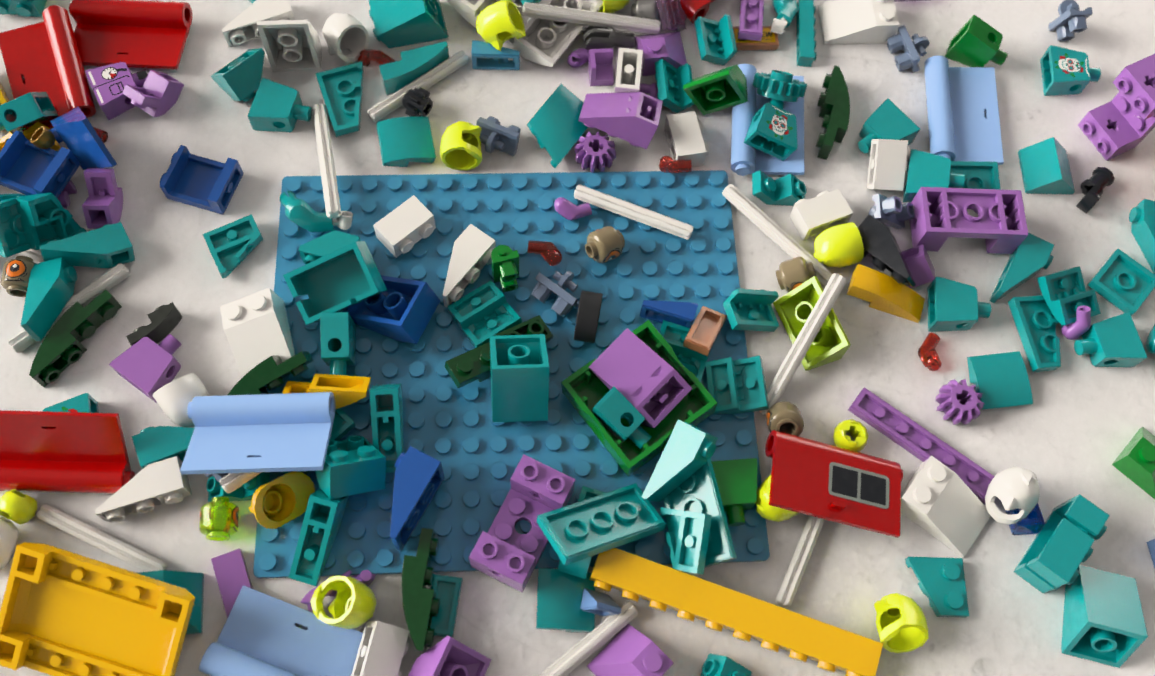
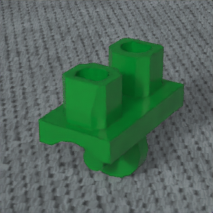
[491,245,519,292]

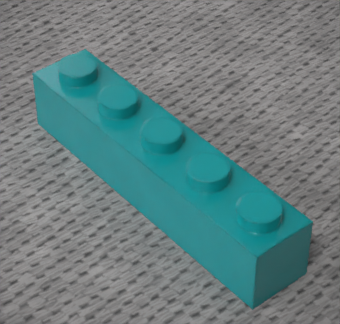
[796,0,817,67]

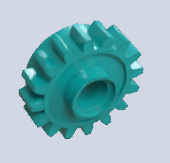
[752,70,807,102]

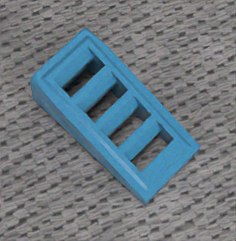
[472,40,520,70]

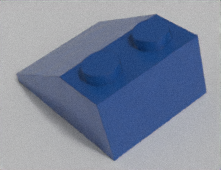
[50,107,117,170]
[342,275,440,344]
[390,446,445,552]

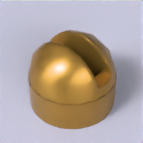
[30,126,55,149]

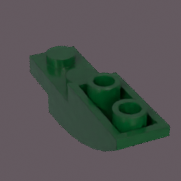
[816,65,850,160]
[29,289,122,387]
[444,315,553,388]
[228,351,314,395]
[401,528,440,654]

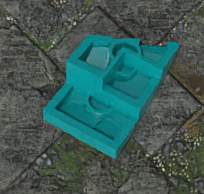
[527,84,588,168]
[0,193,87,258]

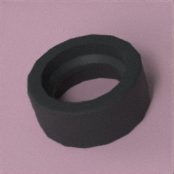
[574,291,603,343]

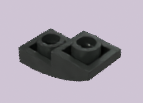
[126,302,182,346]

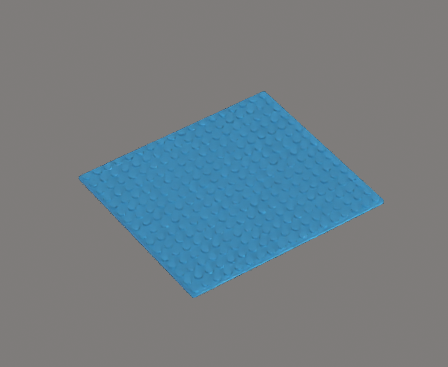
[253,170,770,579]

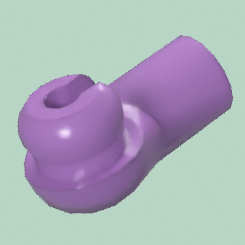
[567,48,589,68]
[554,197,592,220]
[1061,306,1091,340]

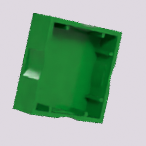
[561,320,718,476]

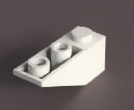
[222,0,295,47]
[443,224,496,307]
[95,456,192,522]

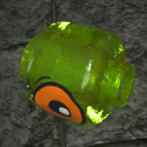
[199,497,239,541]

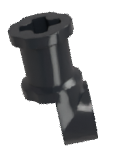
[1076,167,1115,214]

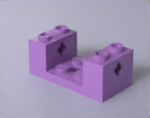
[1078,54,1155,161]
[909,187,1028,254]
[469,454,575,593]

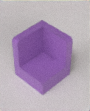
[588,48,614,86]
[902,244,935,288]

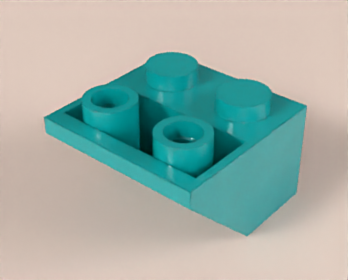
[315,435,386,499]

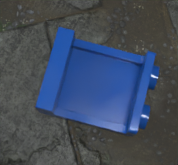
[0,130,81,198]
[160,145,244,215]

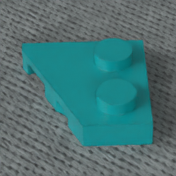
[905,557,969,618]

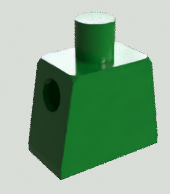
[945,15,1008,67]
[711,458,758,526]

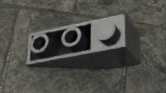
[858,215,916,288]

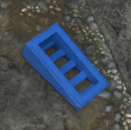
[640,300,698,328]

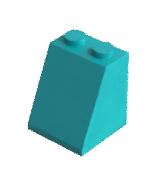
[369,0,449,49]
[490,334,549,423]
[1061,565,1148,668]

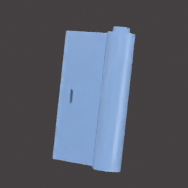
[924,55,1004,165]
[731,64,804,176]
[180,392,335,475]
[199,585,363,676]

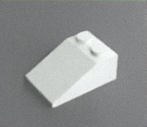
[817,0,900,45]
[257,20,322,72]
[220,288,295,378]
[901,455,991,558]

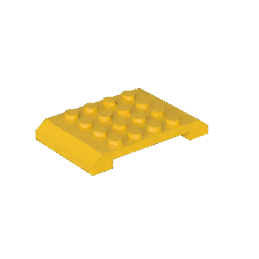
[0,542,195,676]

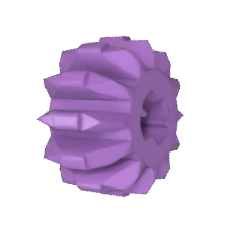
[574,130,616,173]
[935,379,985,425]

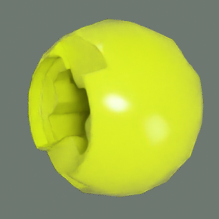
[833,419,868,452]
[0,489,37,525]

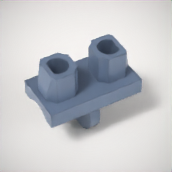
[1048,0,1093,41]
[887,25,930,73]
[477,116,521,156]
[868,194,915,230]
[532,271,579,318]

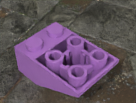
[578,92,663,149]
[589,328,692,428]

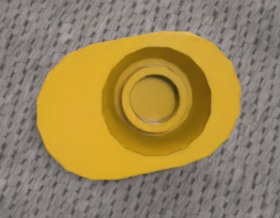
[249,471,315,529]

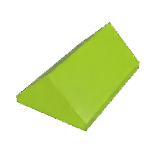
[773,276,851,371]

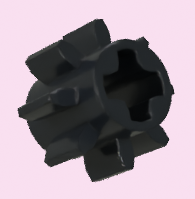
[402,87,433,117]

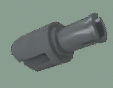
[582,25,635,50]

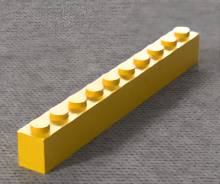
[589,548,883,676]

